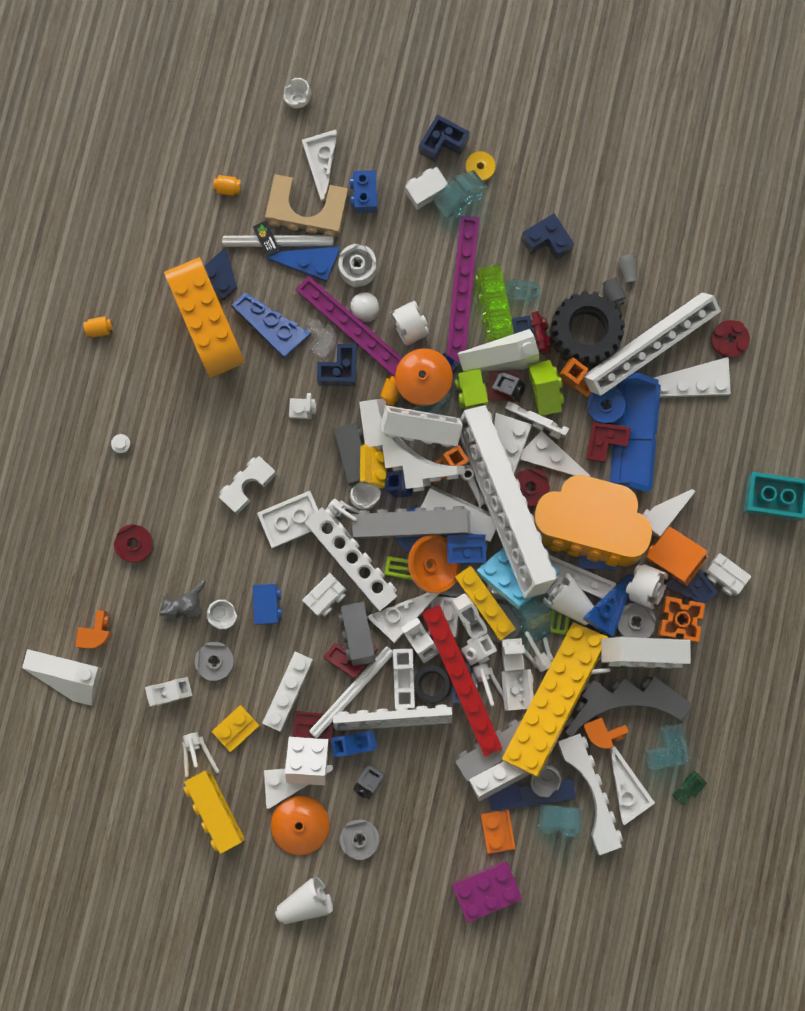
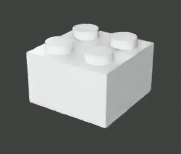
[285,737,329,786]

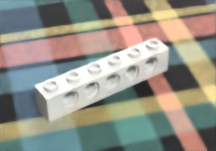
[304,507,397,611]

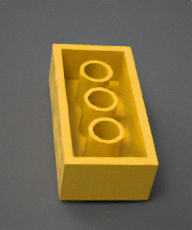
[183,770,245,854]

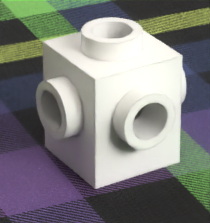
[462,634,497,665]

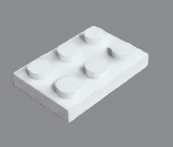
[257,491,325,549]

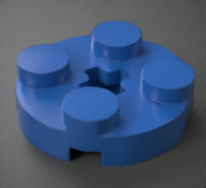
[587,387,626,424]

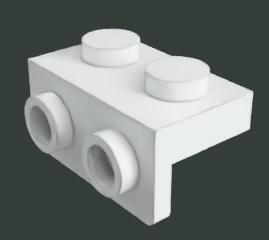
[501,669,535,711]

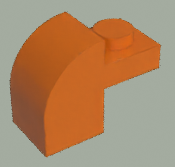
[559,358,591,398]
[432,445,469,485]
[75,610,113,649]
[582,718,629,748]

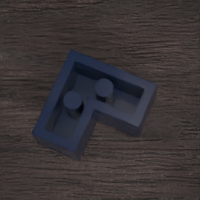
[419,114,470,162]
[521,213,574,260]
[317,344,357,386]

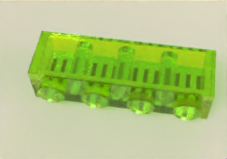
[475,264,514,342]

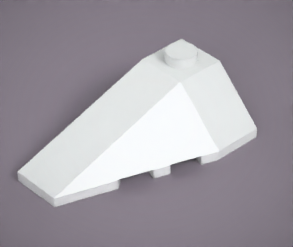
[457,329,540,371]
[22,649,102,706]

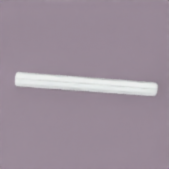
[222,235,334,247]
[310,647,393,738]

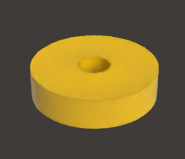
[465,151,495,182]

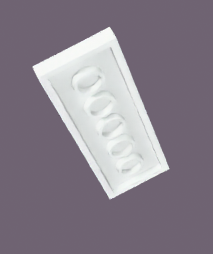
[333,705,452,731]

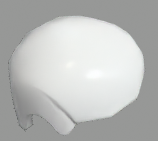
[284,78,311,109]
[350,292,379,323]
[350,482,381,510]
[206,600,237,629]

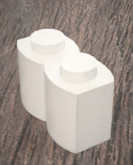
[452,593,487,640]

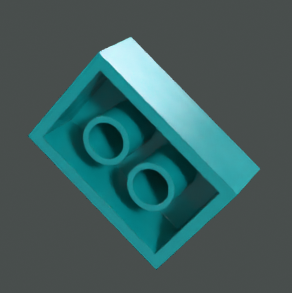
[743,472,805,521]

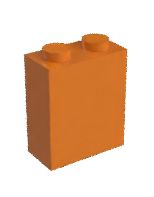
[646,526,709,587]

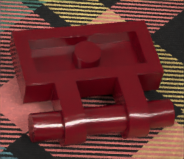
[531,311,552,355]

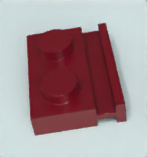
[292,710,334,744]

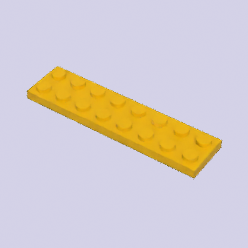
[502,622,608,778]

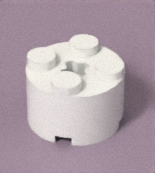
[338,244,377,287]
[390,301,430,346]
[626,564,668,609]

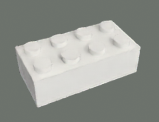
[601,637,691,669]

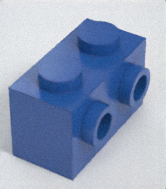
[350,170,378,213]
[253,584,282,625]

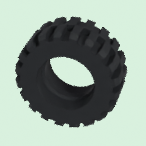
[550,291,625,367]

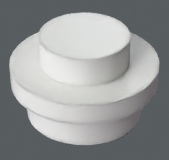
[111,434,131,453]

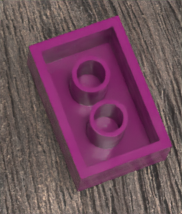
[452,860,523,923]

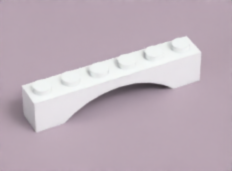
[557,734,623,855]

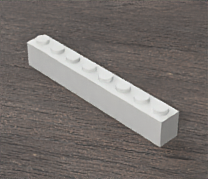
[583,293,721,396]

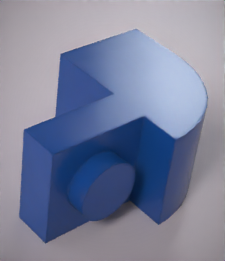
[330,730,377,758]

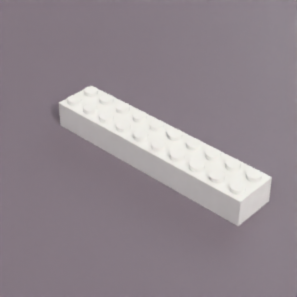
[460,405,557,599]

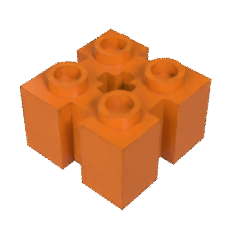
[657,596,705,643]

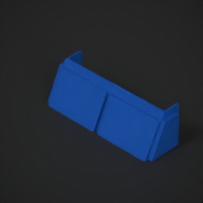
[610,373,661,492]

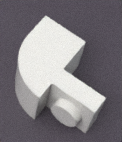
[401,618,439,663]
[502,638,525,671]
[145,677,192,706]

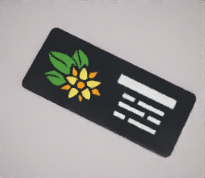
[253,221,280,256]

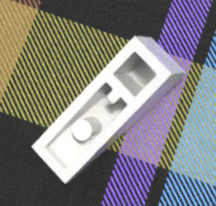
[642,489,695,538]

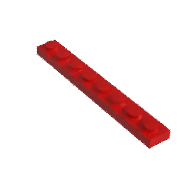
[422,605,503,757]

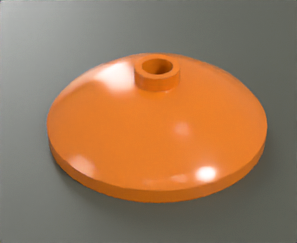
[395,349,453,406]
[408,535,460,593]
[271,795,330,855]

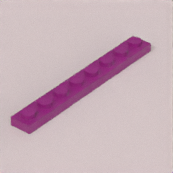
[446,216,479,365]
[296,276,421,377]

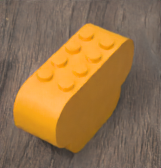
[164,257,245,378]
[533,475,652,567]

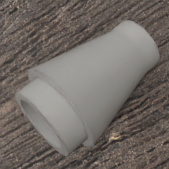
[618,254,637,283]

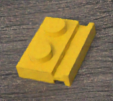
[360,444,387,488]
[211,705,260,752]

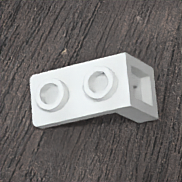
[289,393,316,419]

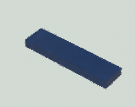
[495,779,576,811]

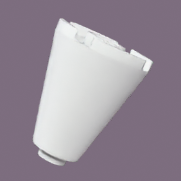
[543,573,594,625]
[275,876,333,924]

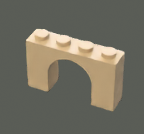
[265,174,349,238]

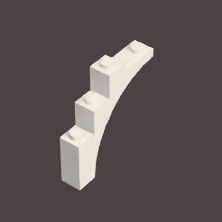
[359,399,465,492]

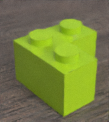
[528,360,564,416]
[455,369,488,410]

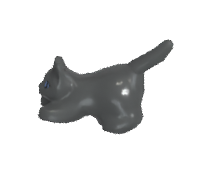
[159,580,206,621]

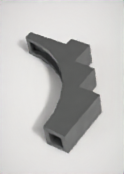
[563,676,693,737]

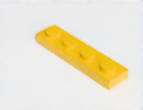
[454,566,516,641]

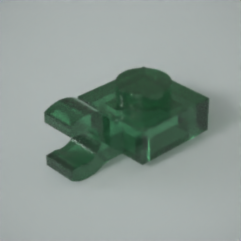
[672,771,707,806]

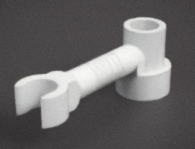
[460,465,486,508]

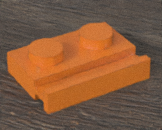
[481,809,516,854]

